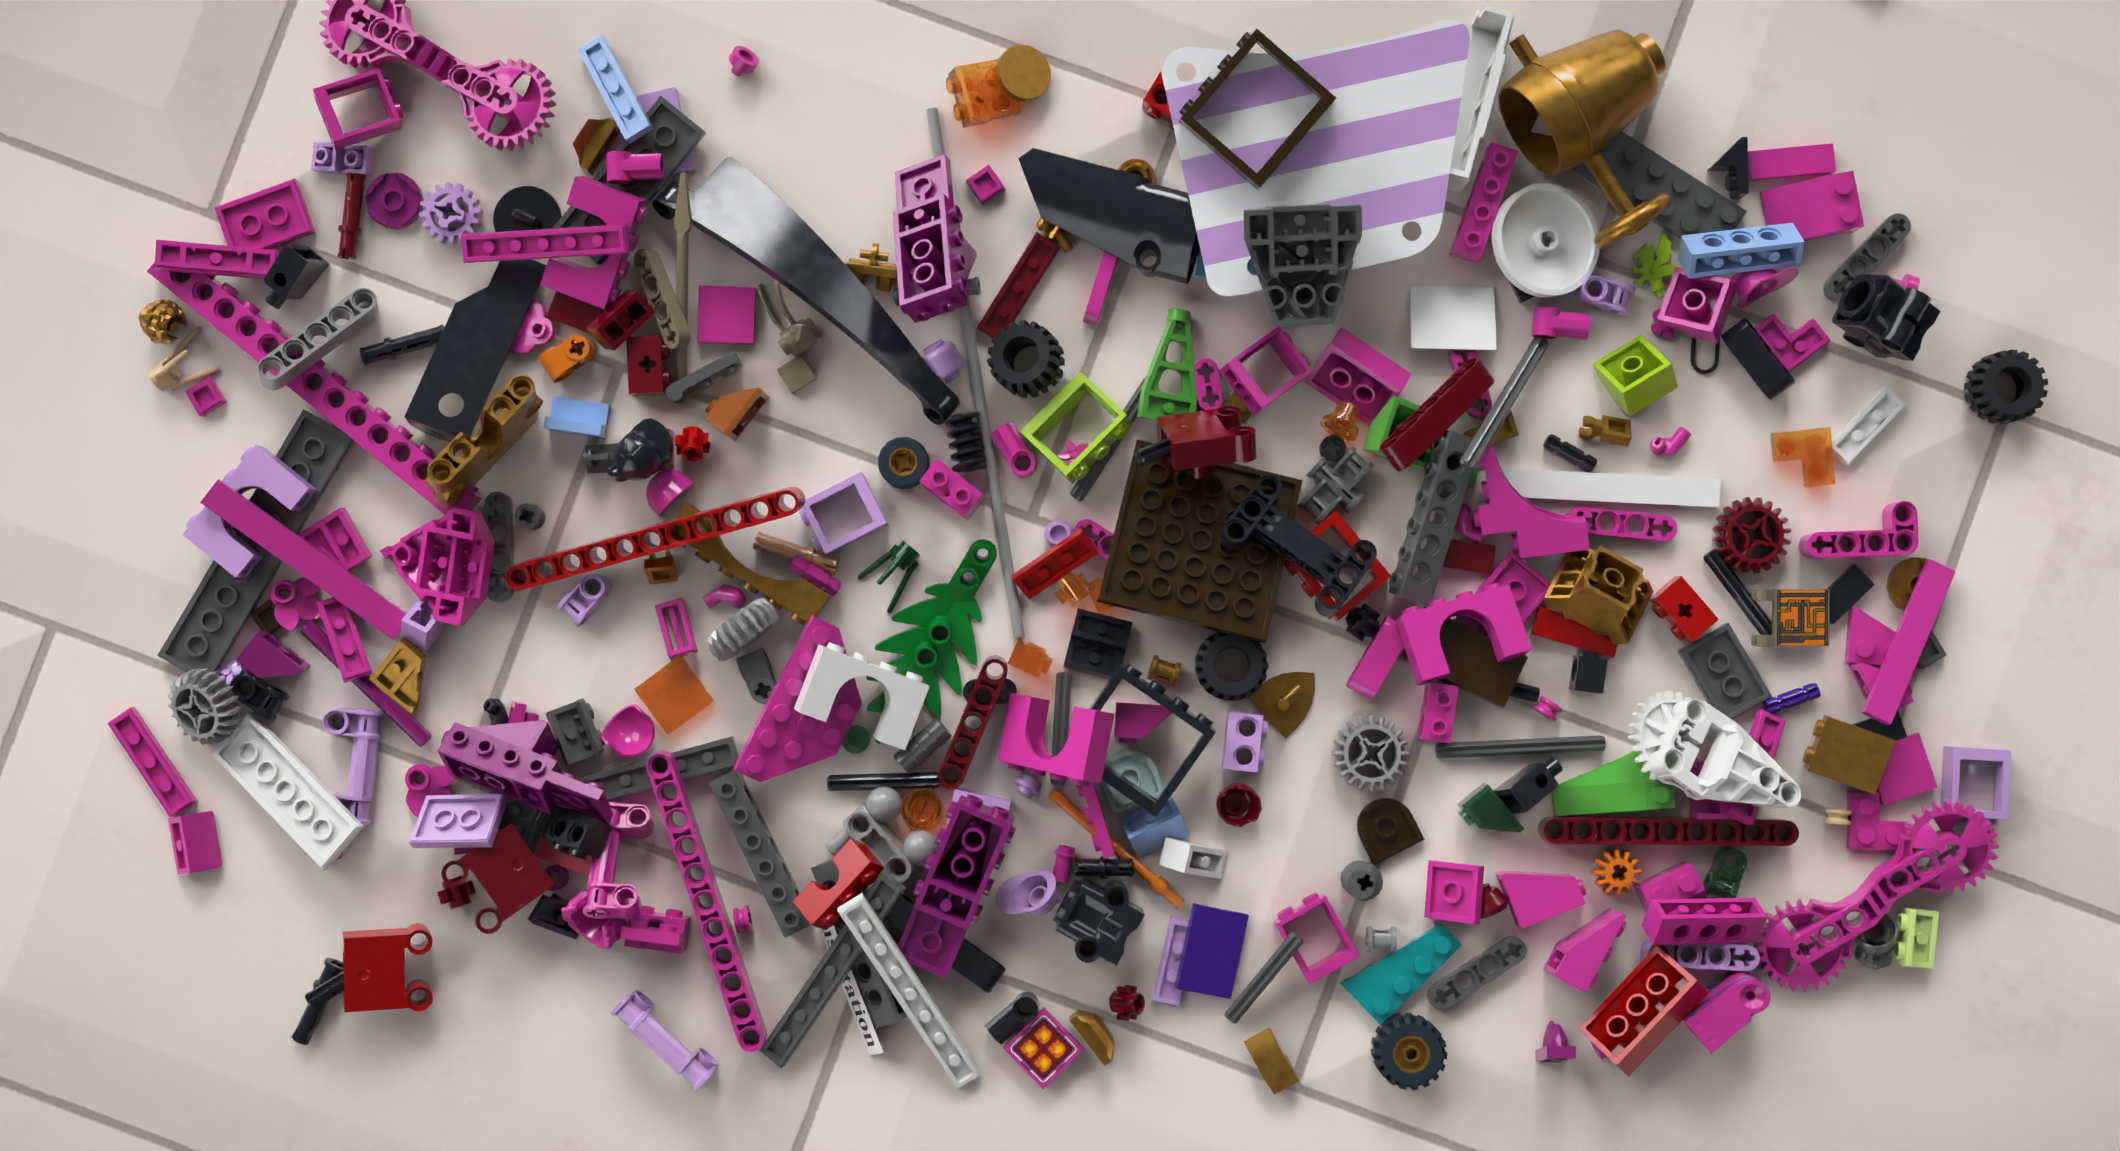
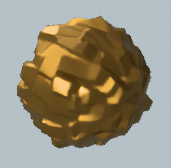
[138,300,188,344]

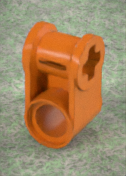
[538,335,596,383]

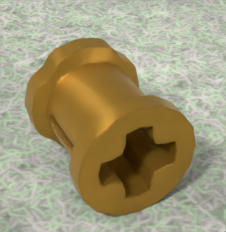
[1147,655,1182,687]

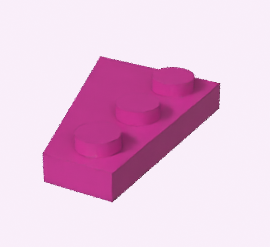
[1076,781,1115,859]

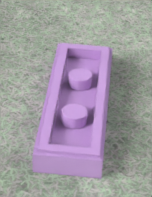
[1152,916,1189,1008]

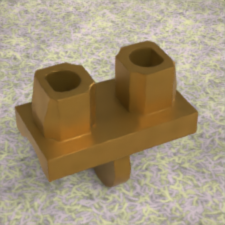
[846,243,897,292]

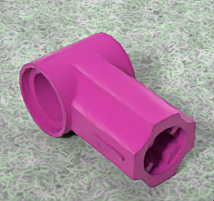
[606,151,664,184]
[1532,307,1591,340]
[991,421,1037,478]

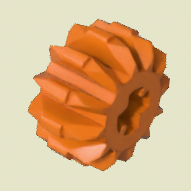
[1591,847,1642,897]

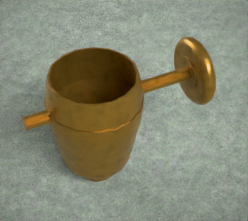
[1498,30,1672,249]

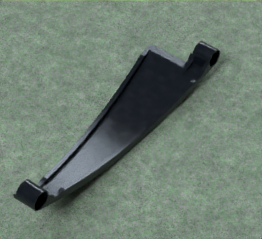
[652,157,960,425]

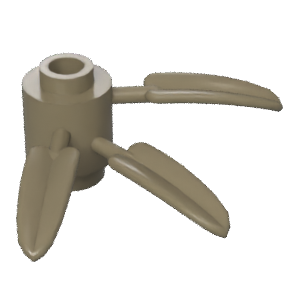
[758,281,822,357]

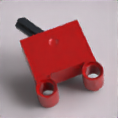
[305,923,433,1013]

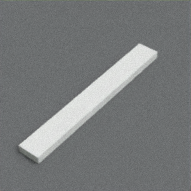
[1501,468,1721,508]
[837,893,981,1090]

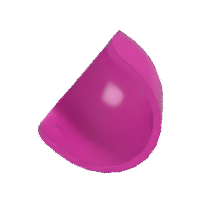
[646,469,695,518]
[602,704,655,758]

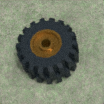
[1371,1013,1447,1090]

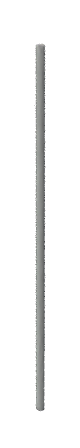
[926,108,1025,638]

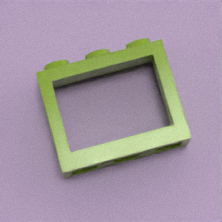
[1020,371,1132,484]

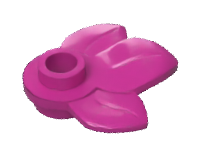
[510,300,555,354]
[270,577,321,631]
[405,764,456,817]

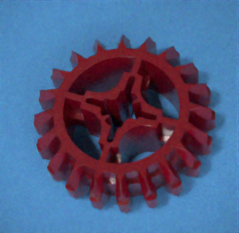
[1712,497,1792,574]

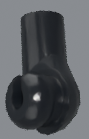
[483,698,508,725]

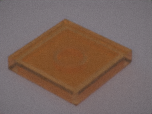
[634,656,715,735]

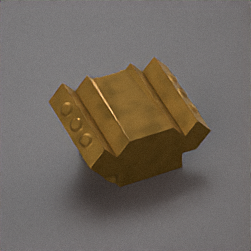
[1544,545,1653,645]

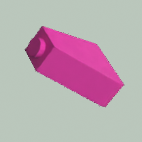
[1495,871,1586,929]

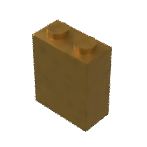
[1802,715,1896,795]

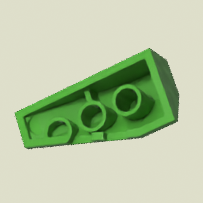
[1362,396,1479,488]
[1552,751,1676,816]

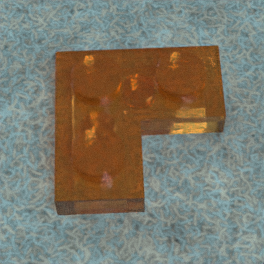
[1770,427,1835,487]

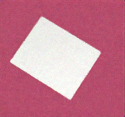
[1410,285,1497,350]

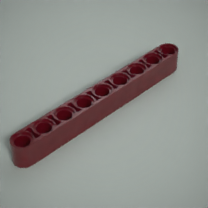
[1538,816,1799,846]

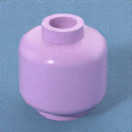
[922,339,964,383]

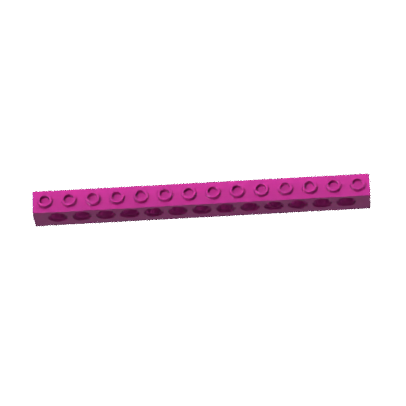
[147,262,483,515]

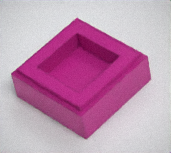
[966,165,1005,205]
[185,377,227,417]

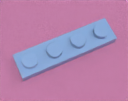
[578,35,654,144]

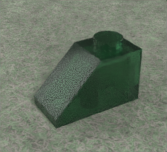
[1457,783,1524,832]

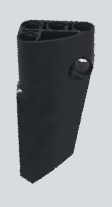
[1018,148,1200,285]

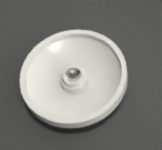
[1492,183,1600,298]

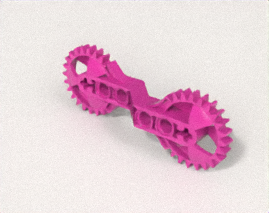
[319,0,557,151]
[1753,800,1999,992]

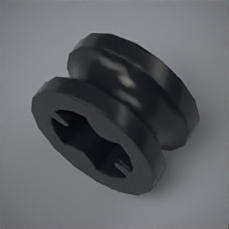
[1319,435,1346,462]

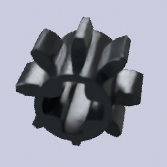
[1345,604,1381,641]

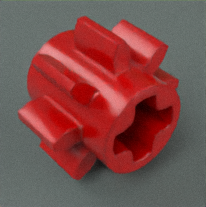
[675,426,710,462]

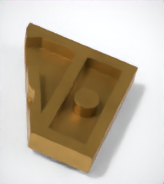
[369,637,427,715]

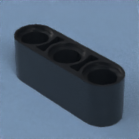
[1721,318,1795,400]

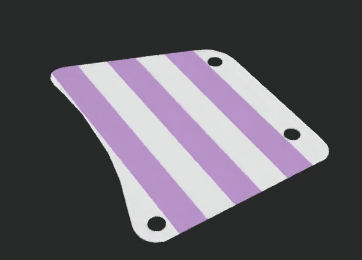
[1162,20,1470,297]

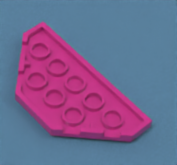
[733,615,862,782]

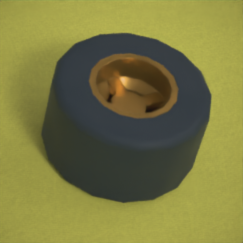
[878,437,930,489]

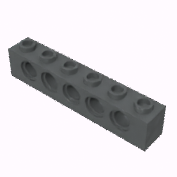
[1389,430,1473,605]
[709,770,811,938]
[811,859,907,1028]

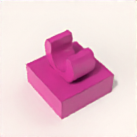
[508,701,539,723]

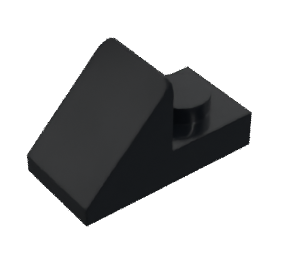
[1707,137,1749,199]
[528,893,579,940]

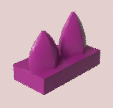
[1535,1020,1576,1063]

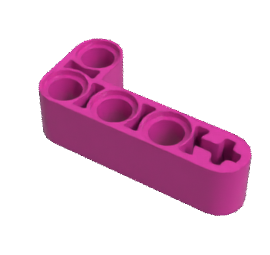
[1798,501,1919,559]

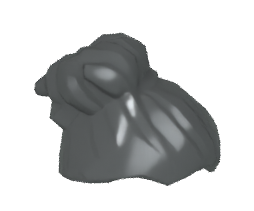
[1854,913,1899,970]

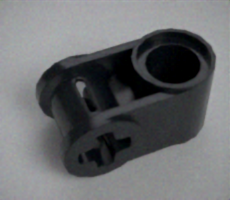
[229,675,290,721]

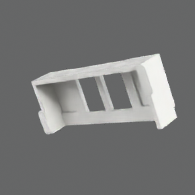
[1447,5,1515,192]

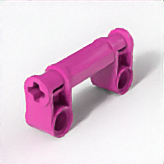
[583,802,654,919]

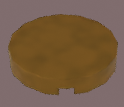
[995,45,1051,102]
[1887,557,1928,611]

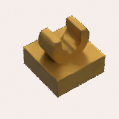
[644,550,678,584]

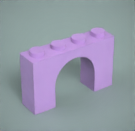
[182,445,317,579]

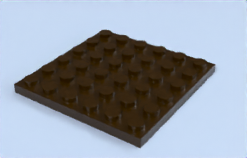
[1097,439,1303,643]

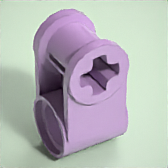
[1576,276,1635,316]
[557,574,611,627]

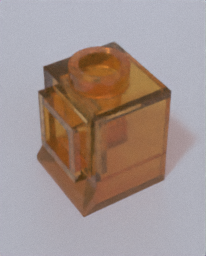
[1007,638,1053,678]

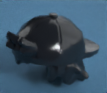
[607,418,672,482]

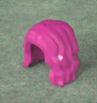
[562,890,630,949]

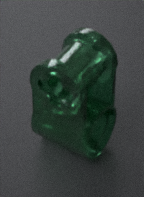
[1703,846,1748,898]

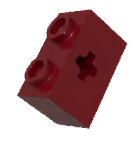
[586,290,656,351]
[626,335,672,397]

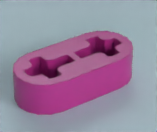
[1194,358,1223,411]

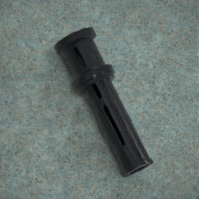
[291,958,343,1045]

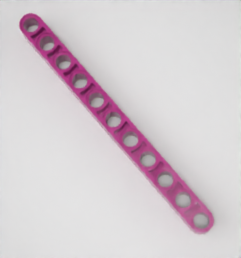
[646,750,767,1052]

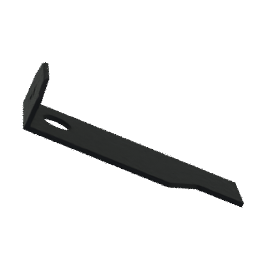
[404,259,547,443]

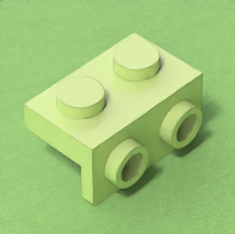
[1893,907,1939,969]

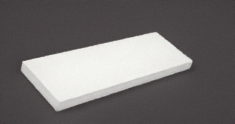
[212,712,364,870]

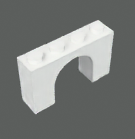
[794,642,930,750]

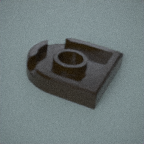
[1357,798,1425,865]

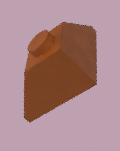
[705,387,769,441]

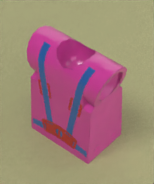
[1683,970,1771,1054]

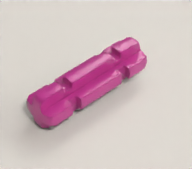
[789,555,841,596]

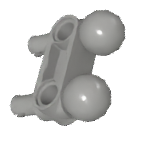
[825,787,939,890]

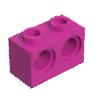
[1417,682,1459,744]

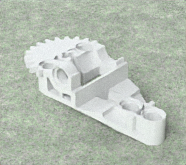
[1628,691,1802,809]

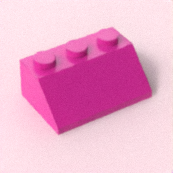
[1304,327,1412,426]

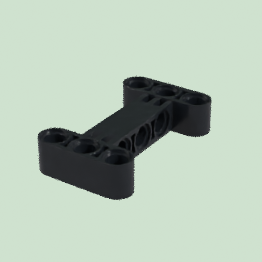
[1220,474,1377,617]

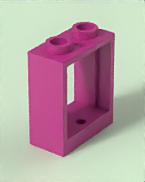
[313,68,404,150]
[1220,327,1313,416]
[919,459,985,521]
[1273,892,1360,985]

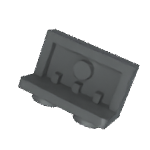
[545,698,605,766]

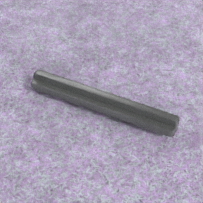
[1050,672,1071,785]
[1225,932,1303,1023]

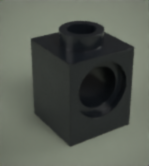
[1569,651,1608,694]

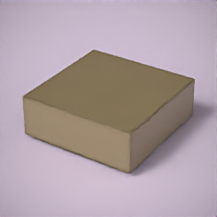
[777,354,816,394]

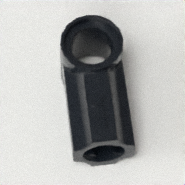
[985,992,1039,1044]

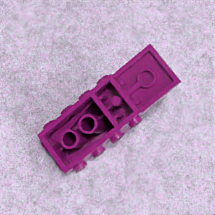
[893,154,977,323]
[437,720,613,824]
[898,794,1016,979]

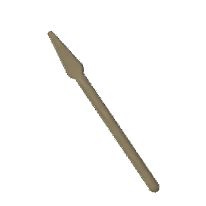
[674,173,692,380]

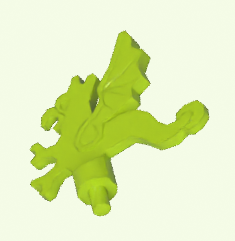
[1631,232,1676,298]

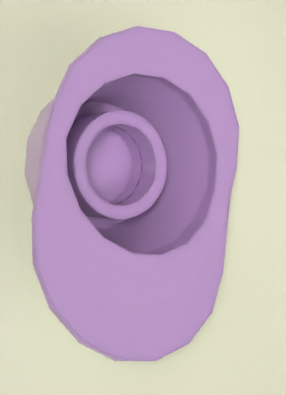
[995,870,1061,916]

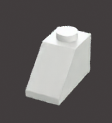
[1159,837,1228,879]

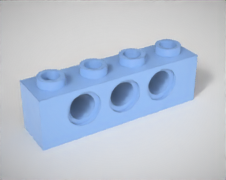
[1678,223,1804,279]

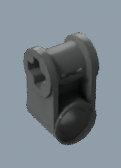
[736,648,777,704]

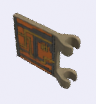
[1751,589,1830,647]

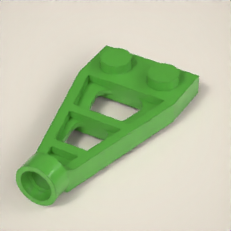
[1137,309,1197,421]

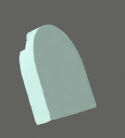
[1102,749,1164,815]

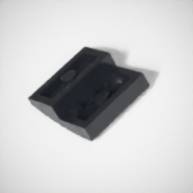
[1063,608,1133,679]

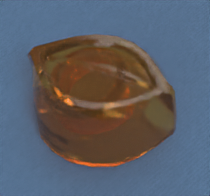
[901,788,944,831]

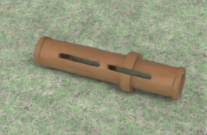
[753,531,840,575]

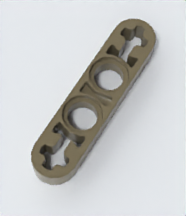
[634,249,690,349]

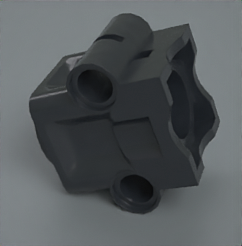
[1832,274,1941,361]
[1053,876,1145,966]

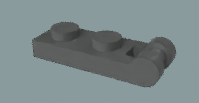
[666,351,742,404]

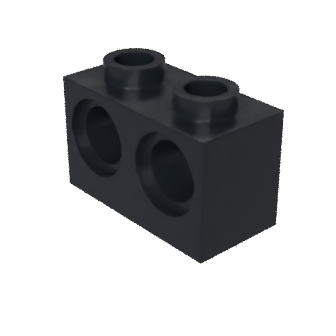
[544,806,613,860]

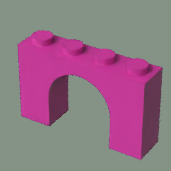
[540,176,647,309]
[1396,583,1532,686]
[998,693,1115,787]

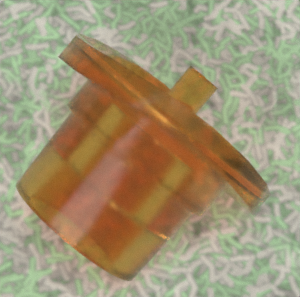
[1320,401,1360,442]

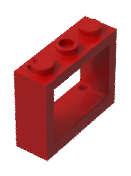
[1284,511,1391,621]

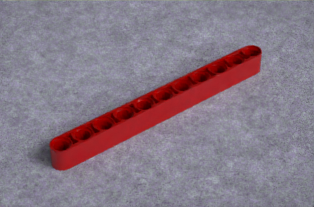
[505,487,805,590]

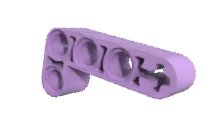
[1640,939,1760,971]

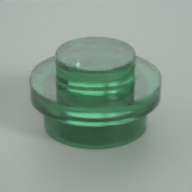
[842,725,870,754]

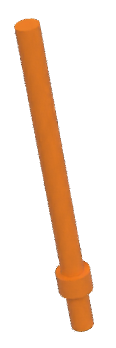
[1048,788,1185,909]

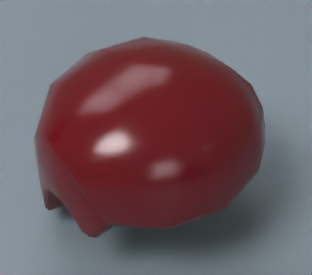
[1216,783,1262,827]

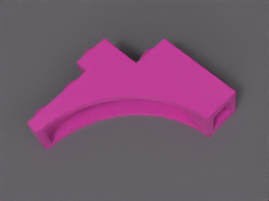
[1473,443,1590,558]

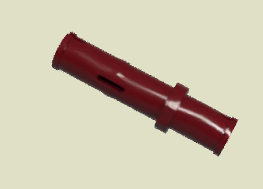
[337,172,366,260]

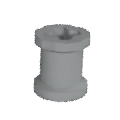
[1365,926,1397,952]

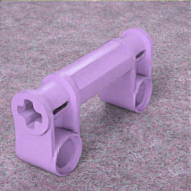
[322,708,382,825]
[610,990,718,1091]

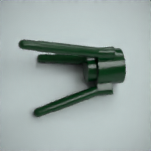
[858,541,920,613]

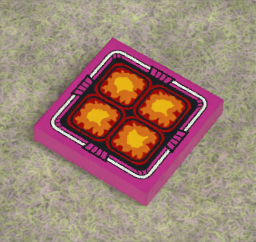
[1003,1007,1084,1089]

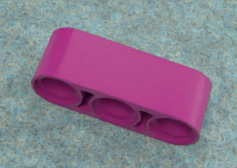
[1346,615,1404,701]

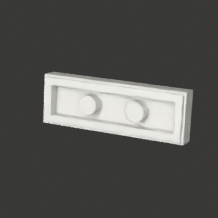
[1825,385,1906,466]

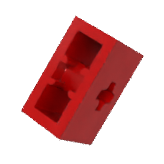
[1650,576,1719,642]

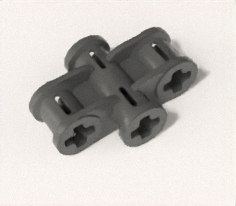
[1297,446,1374,525]

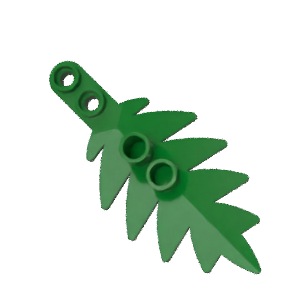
[866,539,997,744]

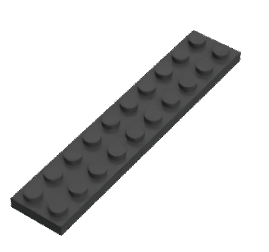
[157,410,354,672]

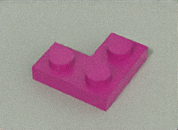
[1846,791,1908,850]

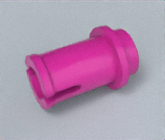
[1053,845,1077,883]

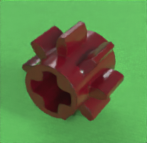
[437,875,476,910]
[1109,985,1145,1021]

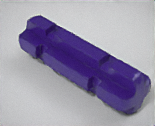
[1763,683,1821,714]

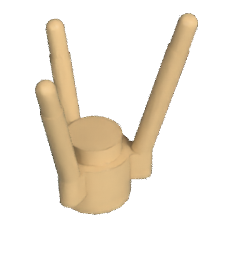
[148,327,220,391]

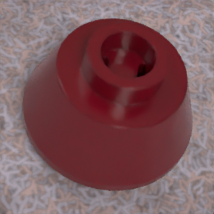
[1481,883,1508,919]

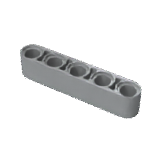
[257,288,378,390]

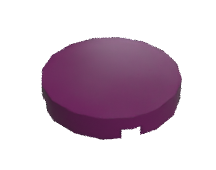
[366,172,424,230]

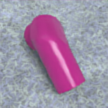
[1455,503,1484,543]
[702,584,746,609]

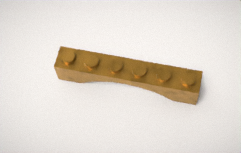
[674,502,831,626]

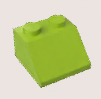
[1593,335,1678,416]

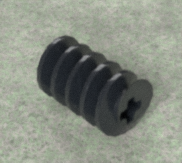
[945,412,987,473]

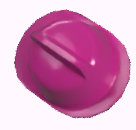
[1731,268,1799,309]

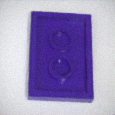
[1174,903,1249,999]

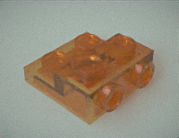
[946,59,1022,128]

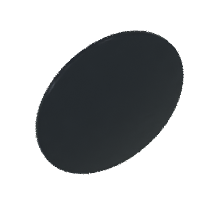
[493,186,562,232]

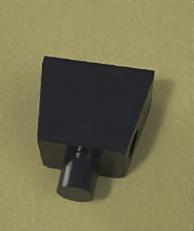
[264,244,330,309]
[1492,757,1563,814]

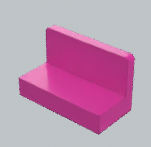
[168,811,222,875]

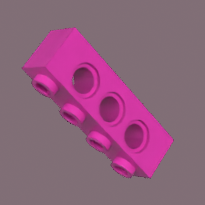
[1449,142,1518,264]
[1642,898,1768,945]

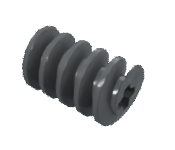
[1340,860,1383,901]

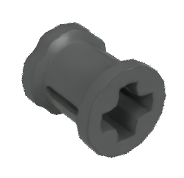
[514,503,546,531]

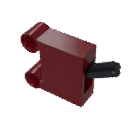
[1134,406,1257,479]
[441,809,555,934]

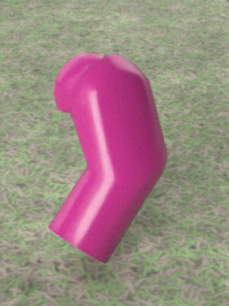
[1650,427,1691,456]

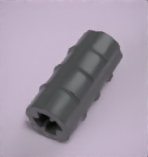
[893,718,952,774]

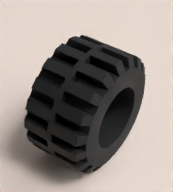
[987,320,1065,398]
[1964,349,2048,424]
[1195,632,1268,701]

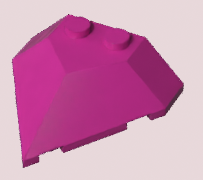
[380,507,495,626]

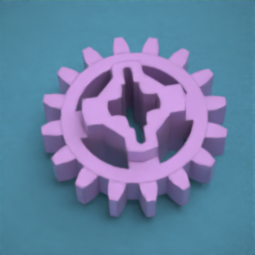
[419,182,483,245]

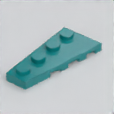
[1340,923,1462,1025]

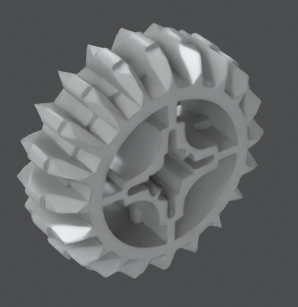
[706,598,779,661]
[167,668,243,745]
[1332,714,1410,792]

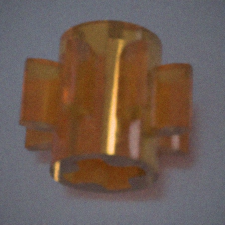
[1055,571,1089,606]

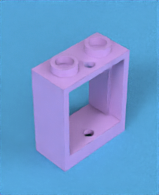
[799,472,888,555]
[1940,746,2011,824]

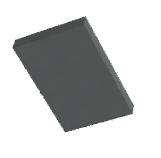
[1677,623,1772,720]

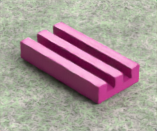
[655,597,698,660]

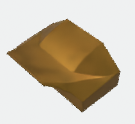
[572,118,620,176]
[1069,1009,1115,1066]

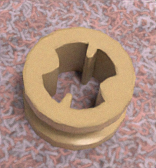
[1824,808,1852,825]

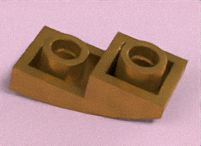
[1244,1028,1300,1095]

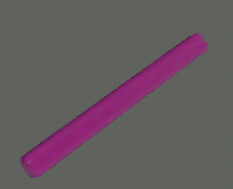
[301,621,431,747]

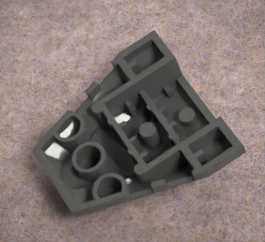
[1243,203,1362,327]

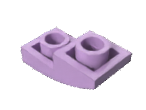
[311,142,375,176]

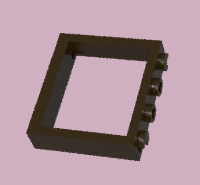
[1179,29,1336,190]

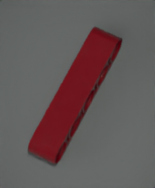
[1380,357,1495,471]
[938,655,1008,790]

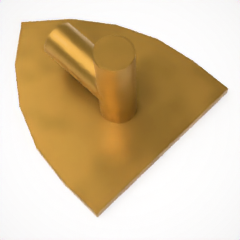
[1248,672,1315,739]

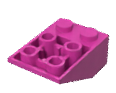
[1543,908,1626,993]

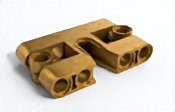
[424,375,543,508]

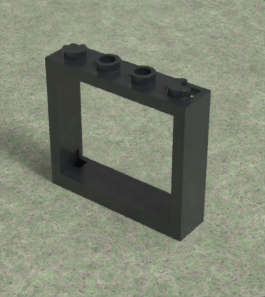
[1061,663,1216,817]

